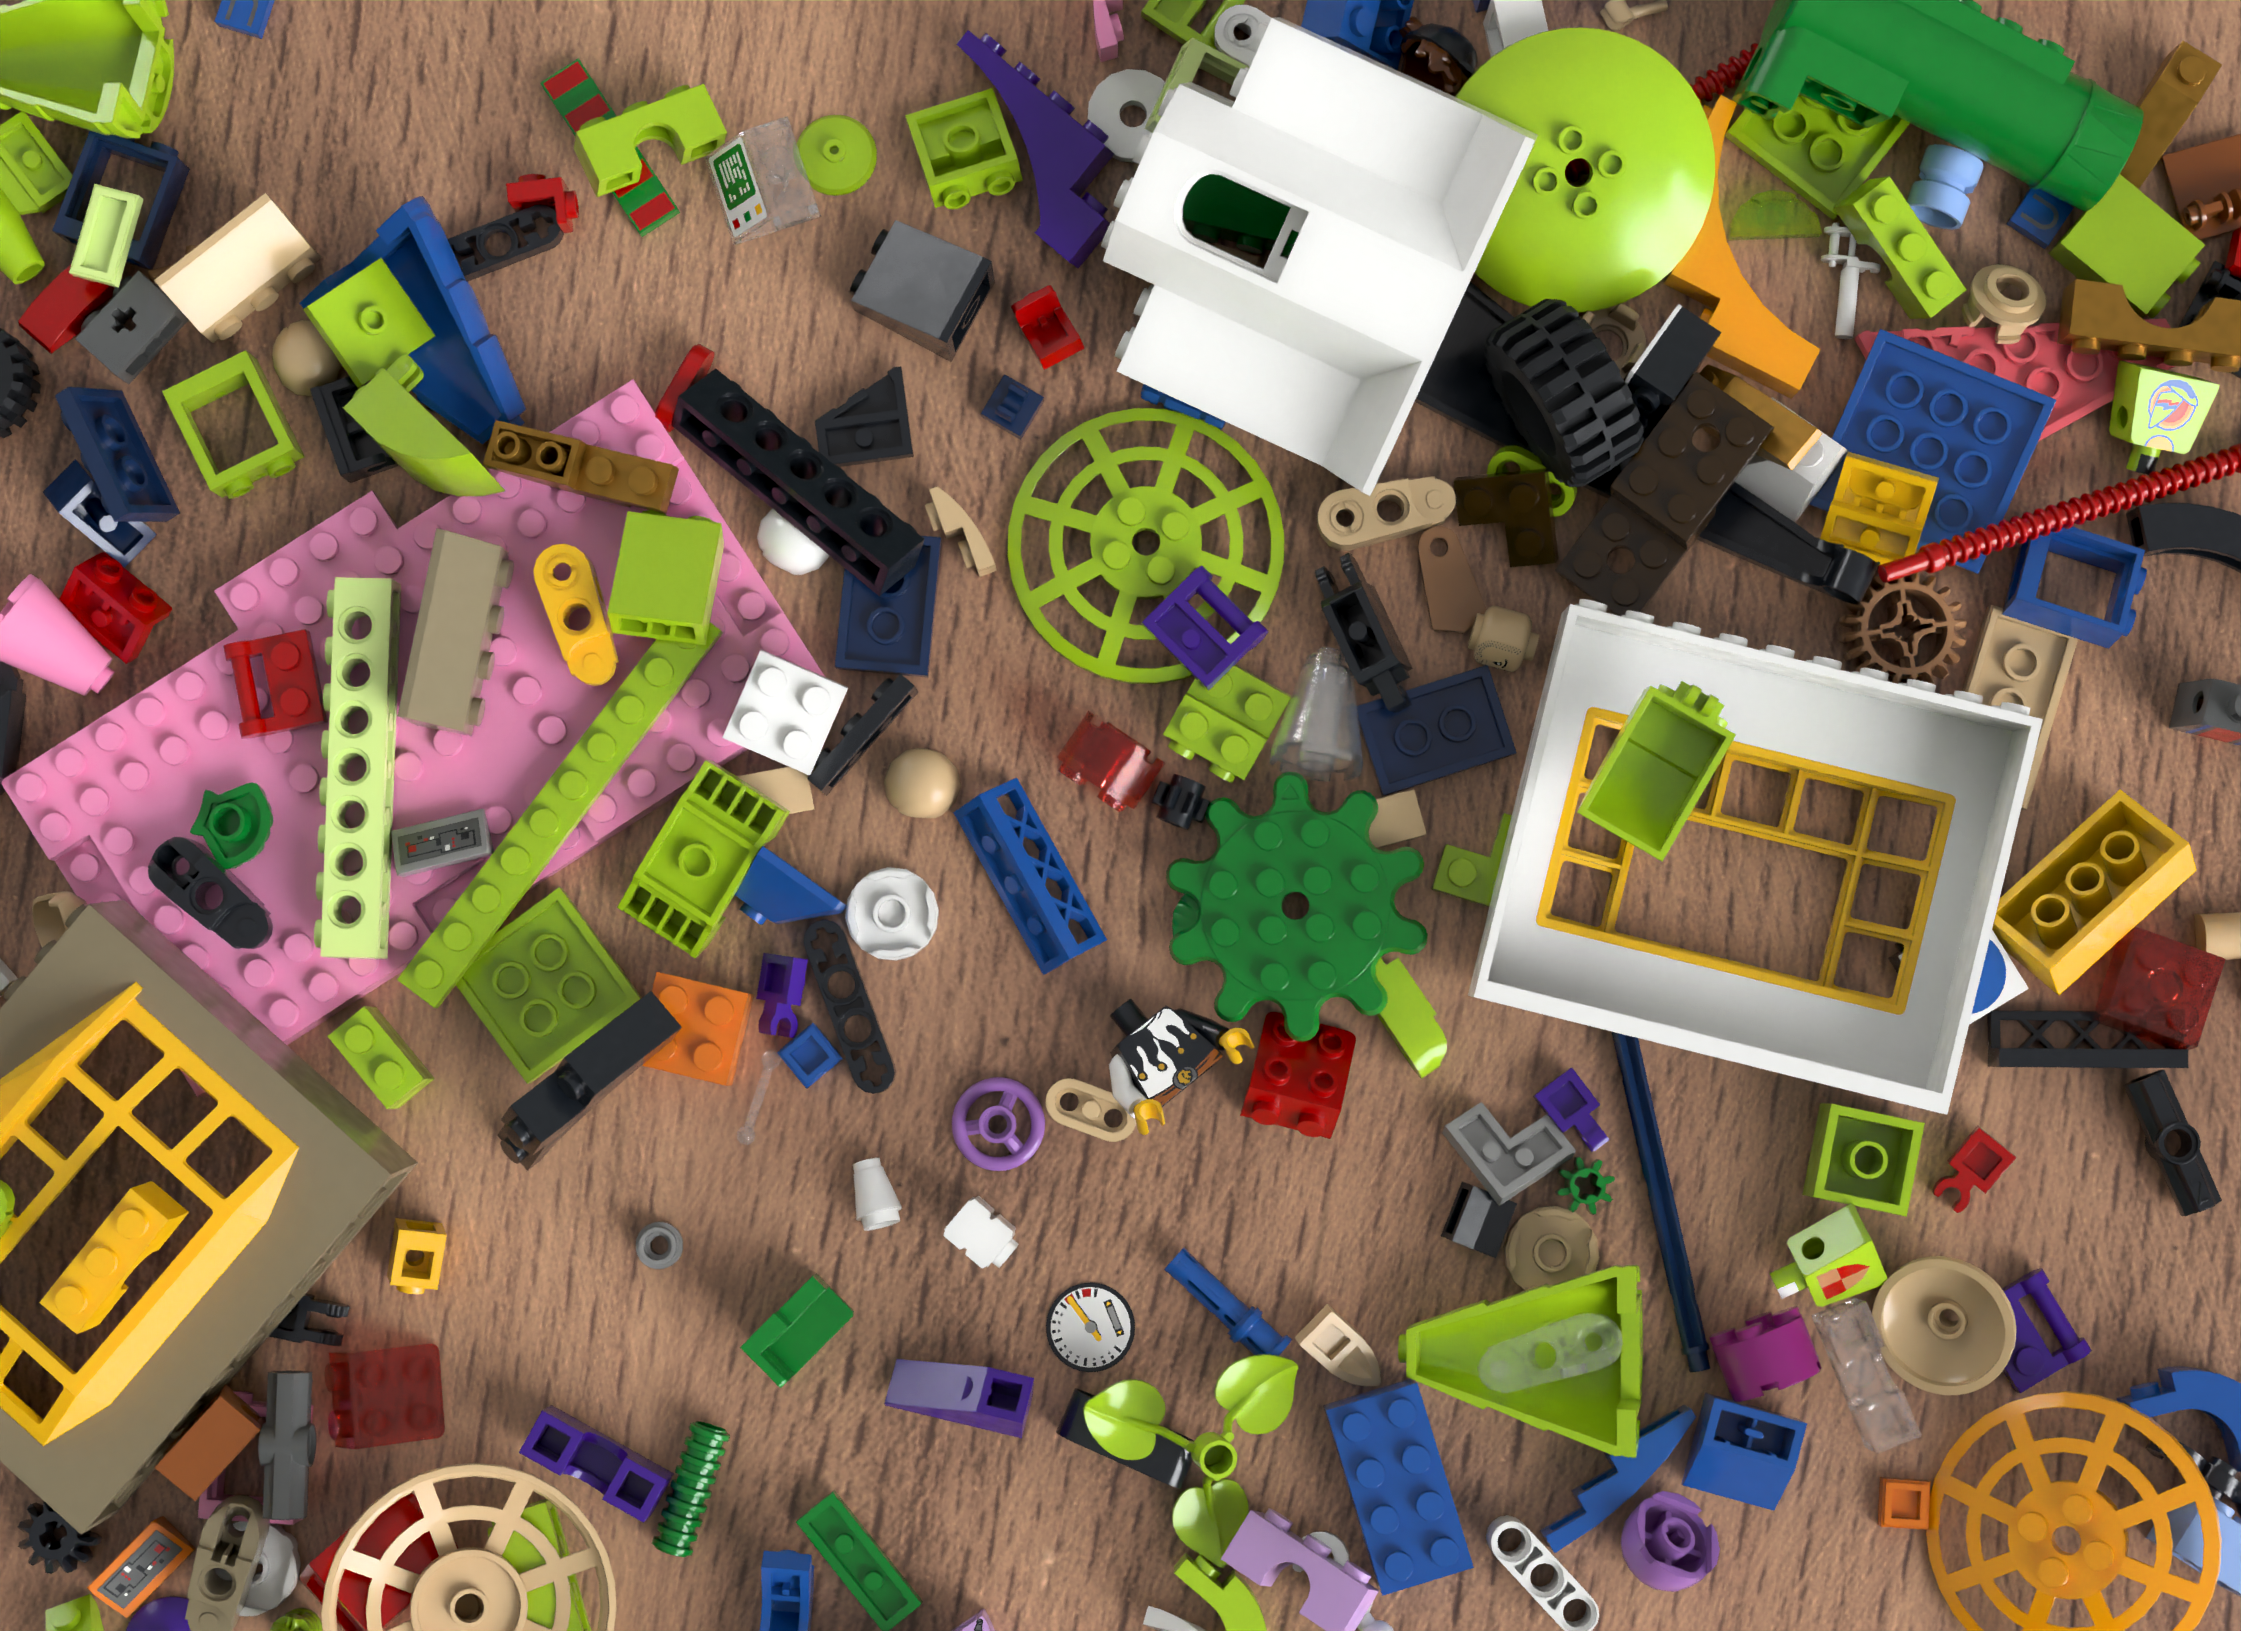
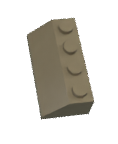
[397,528,514,736]

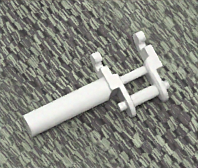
[1821,223,1881,339]

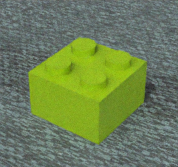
[1802,1103,1925,1217]

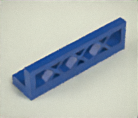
[953,778,1107,975]

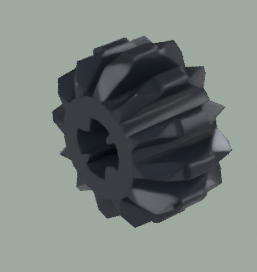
[18,1501,102,1574]

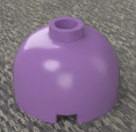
[1621,1491,1720,1592]

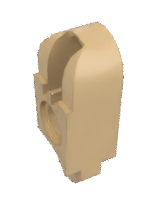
[1316,476,1456,551]

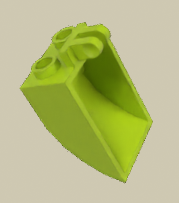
[343,355,505,496]
[1577,681,1736,862]

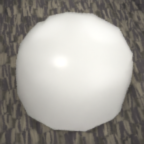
[757,509,830,575]

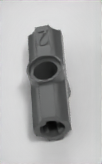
[258,1370,316,1520]

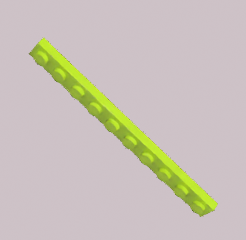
[397,622,723,1008]

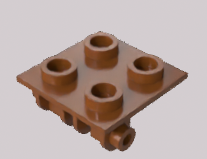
[2161,134,2241,240]

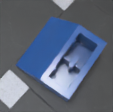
[1301,0,1414,70]
[1681,1393,1807,1511]

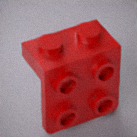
[1240,1012,1356,1139]

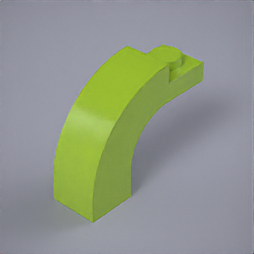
[1174,1553,1267,1631]

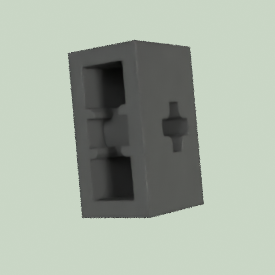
[75,270,189,384]

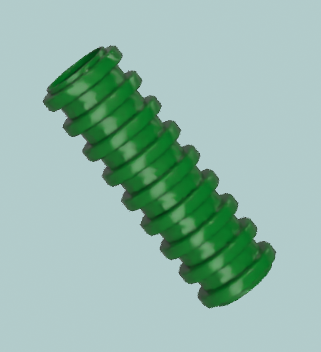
[652,1421,730,1557]

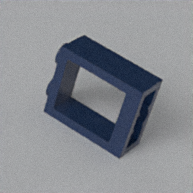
[52,131,190,270]

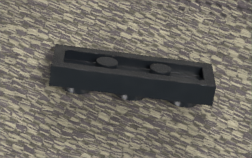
[808,674,918,796]

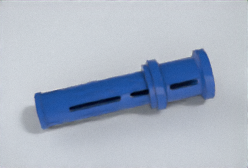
[1164,1248,1292,1356]

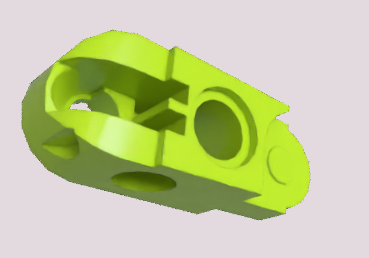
[1376,958,1447,1079]

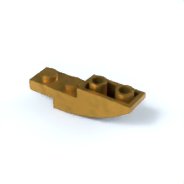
[483,420,679,514]

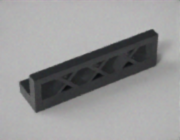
[1987,1011,2189,1068]

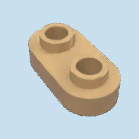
[1046,1078,1136,1142]

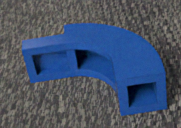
[2117,1366,2241,1472]
[760,1550,814,1631]

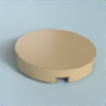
[1504,1206,1599,1291]

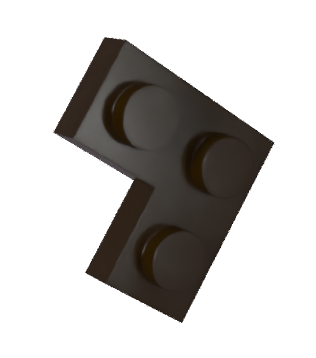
[1453,469,1559,567]

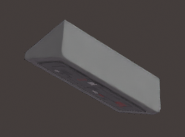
[391,809,494,877]

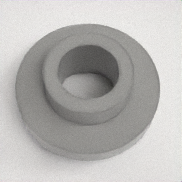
[636,1222,683,1269]

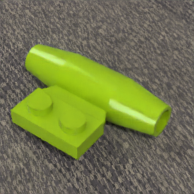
[0,111,73,284]

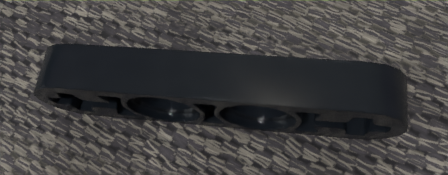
[803,920,896,1094]

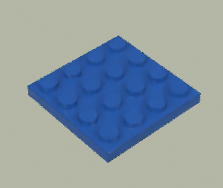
[1809,329,2057,574]

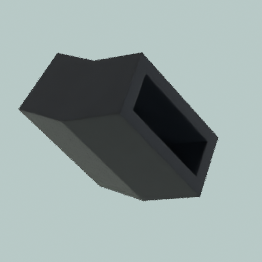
[1441,1182,1517,1258]

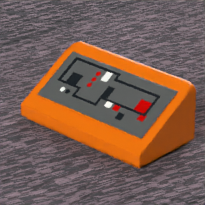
[87,1516,196,1618]

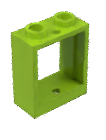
[162,350,305,499]

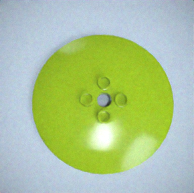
[1456,27,1715,313]

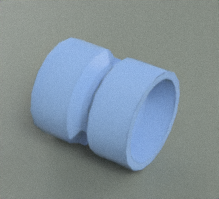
[1906,144,1984,230]

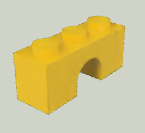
[39,1181,189,1334]

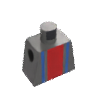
[2169,678,2241,746]

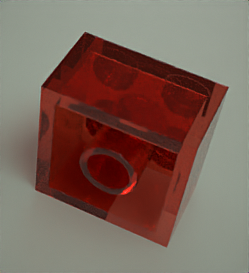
[2093,926,2226,1050]

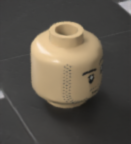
[1467,606,1539,672]

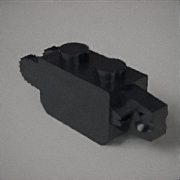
[1315,553,1413,713]

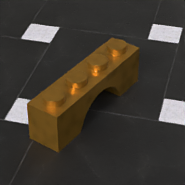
[2057,279,2241,372]

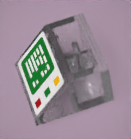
[704,116,821,245]

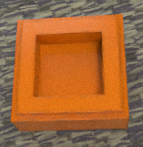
[1877,1477,1930,1530]

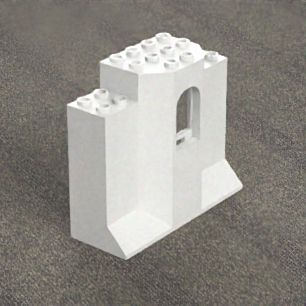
[1101,17,1538,496]

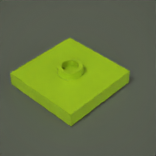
[303,258,435,388]

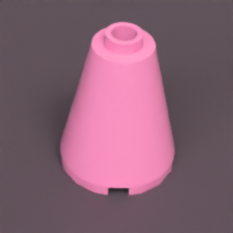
[0,574,115,696]

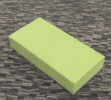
[69,184,144,288]

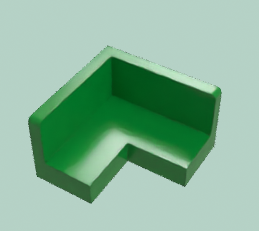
[740,1273,854,1388]

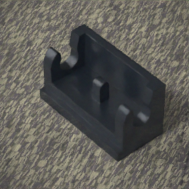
[310,376,398,483]

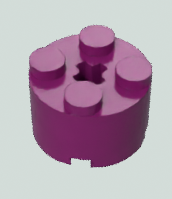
[1709,1306,1822,1402]

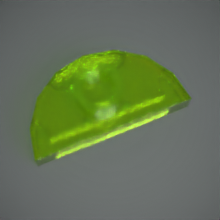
[1727,190,1822,241]

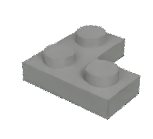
[1442,1102,1576,1206]

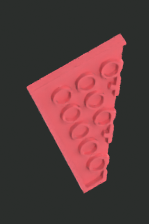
[1854,318,2175,442]

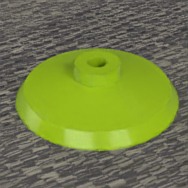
[795,115,877,196]

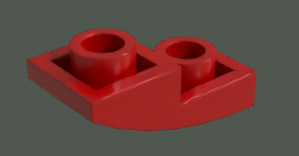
[18,264,115,354]

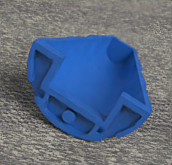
[299,196,526,444]

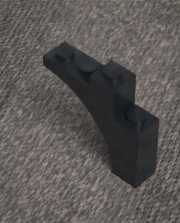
[498,991,682,1171]

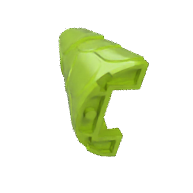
[0,0,174,138]
[1398,1265,1643,1458]

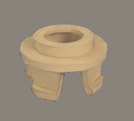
[1962,264,2046,344]
[1581,304,1647,379]

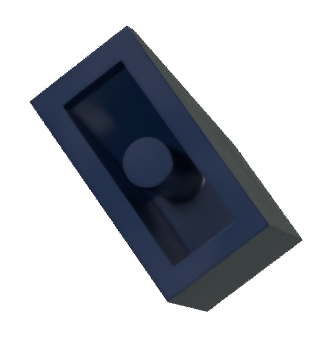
[43,459,157,568]

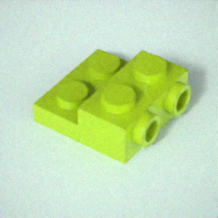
[905,88,1023,209]
[1163,664,1292,783]

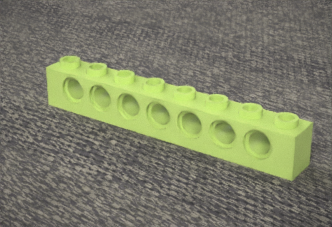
[314,577,401,959]

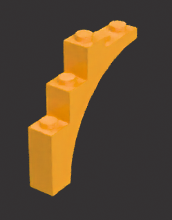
[1664,95,1821,399]

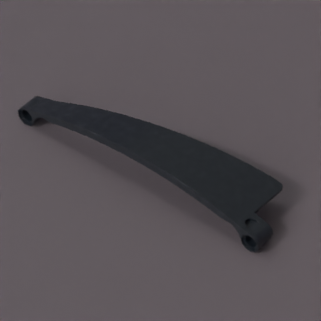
[1415,282,1880,605]

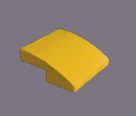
[1820,452,1939,565]

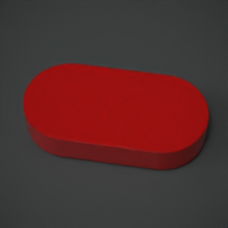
[655,344,715,432]

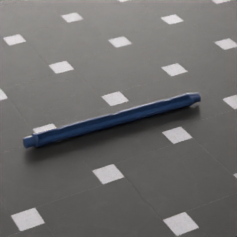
[1611,1032,1710,1372]

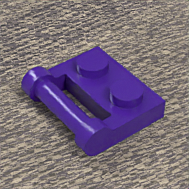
[1142,566,1268,691]
[2002,1268,2092,1393]

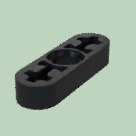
[448,204,564,282]

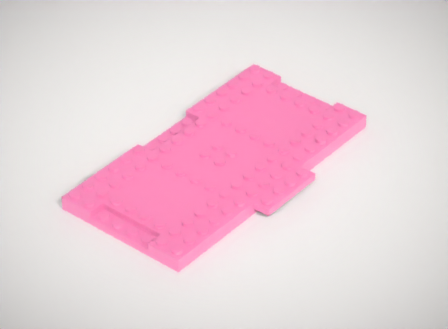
[2,379,825,1097]

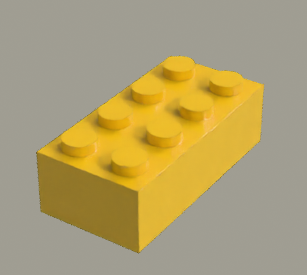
[1992,789,2197,996]

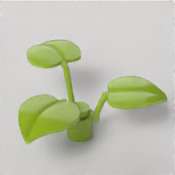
[1083,1354,1298,1568]

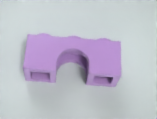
[1221,1508,1379,1631]

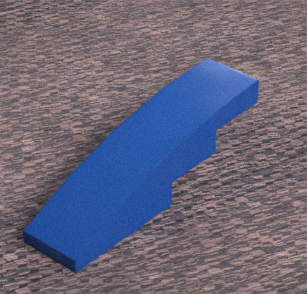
[1540,1405,1696,1553]

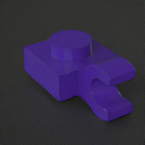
[756,953,808,1038]
[1533,1067,1609,1152]

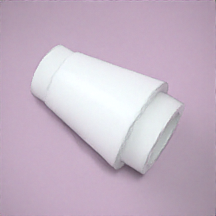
[852,1158,902,1231]

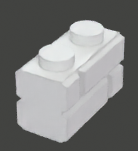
[943,1196,1019,1268]

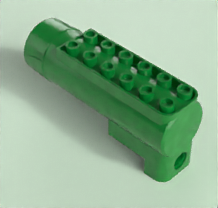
[1732,0,2144,211]

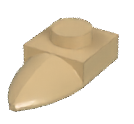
[1295,1304,1381,1386]

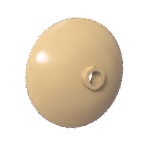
[1872,1256,2016,1395]

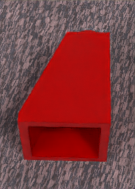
[299,1493,458,1631]

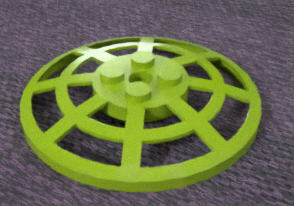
[1007,408,1285,684]

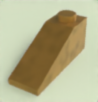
[2120,41,2222,189]
[1699,364,1822,470]

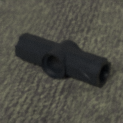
[2123,1070,2222,1216]

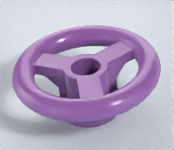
[952,1077,1045,1171]

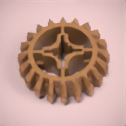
[1839,572,1967,684]

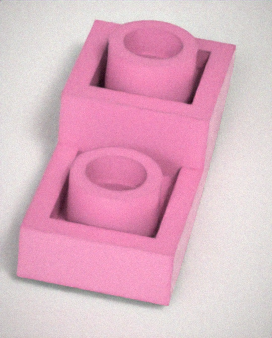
[1093,0,1124,62]

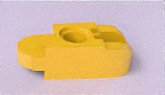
[533,544,619,686]

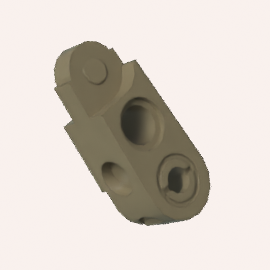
[185,1495,270,1631]

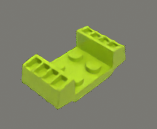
[617,760,790,958]

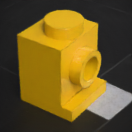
[387,1218,447,1294]

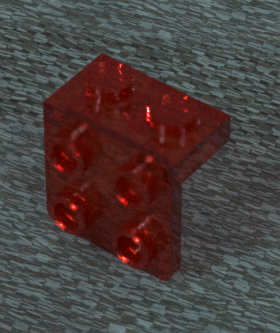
[324,1343,445,1449]

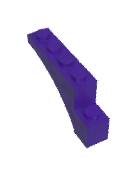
[957,30,1114,269]

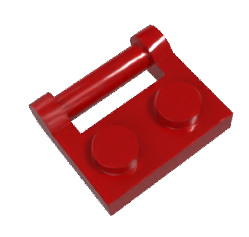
[223,629,328,739]

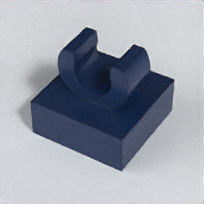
[981,374,1044,440]

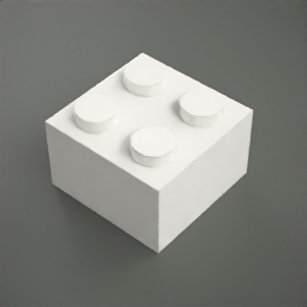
[722,649,848,775]

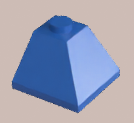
[735,846,847,925]

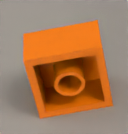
[642,972,754,1086]

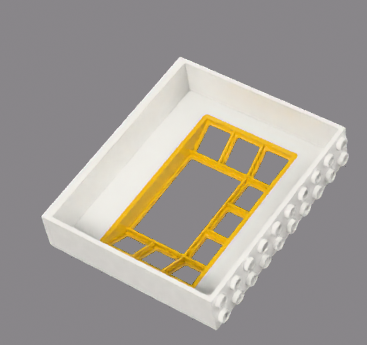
[1468,599,2043,1115]

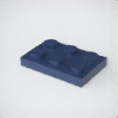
[55,387,180,522]
[835,536,942,678]
[1354,665,1517,797]

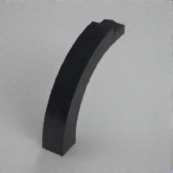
[2126,503,2241,573]

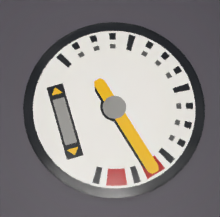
[1046,1282,1135,1372]

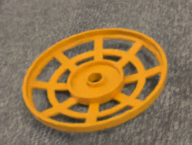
[1926,1391,2222,1631]

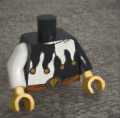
[1109,999,1254,1135]

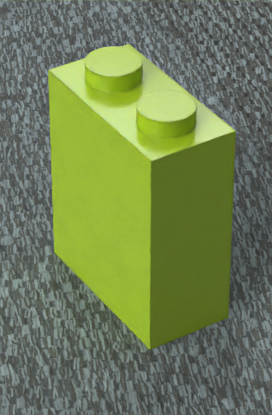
[2048,174,2205,319]
[607,510,724,645]

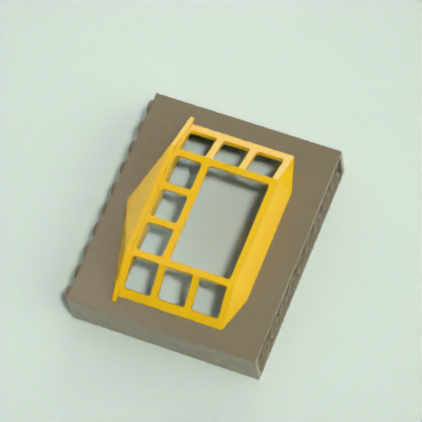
[0,900,418,1534]

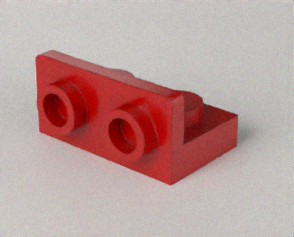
[59,552,172,664]

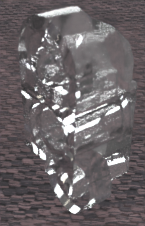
[1478,1313,1623,1394]

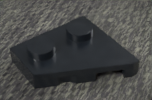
[815,366,914,467]

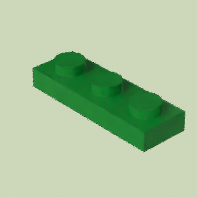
[796,1490,923,1631]

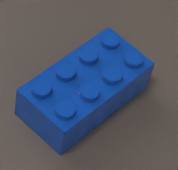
[1323,1379,1474,1596]

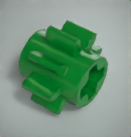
[1555,1157,1615,1215]

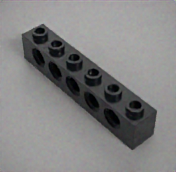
[671,368,925,596]

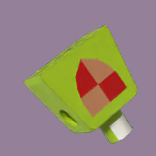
[1769,1203,1888,1307]

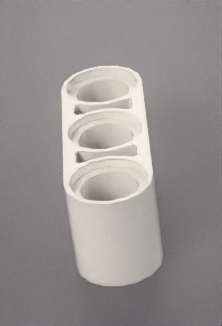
[1486,1515,1599,1631]

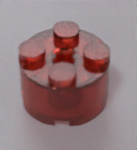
[1057,710,1166,812]

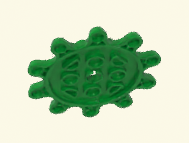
[1166,771,1428,1042]

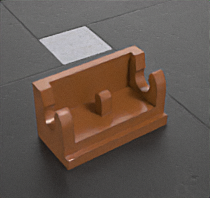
[154,1384,262,1501]

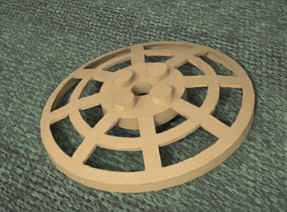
[321,1463,617,1631]

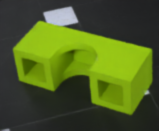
[574,84,727,197]
[1833,176,1967,319]

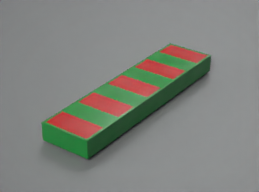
[540,58,680,237]

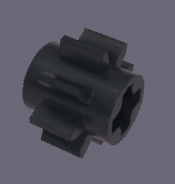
[1151,774,1211,830]

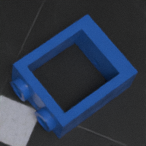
[2002,527,2147,649]

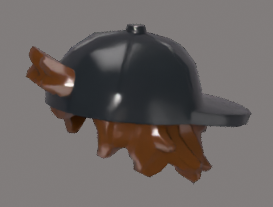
[1399,16,1478,97]

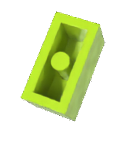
[327,1006,435,1109]

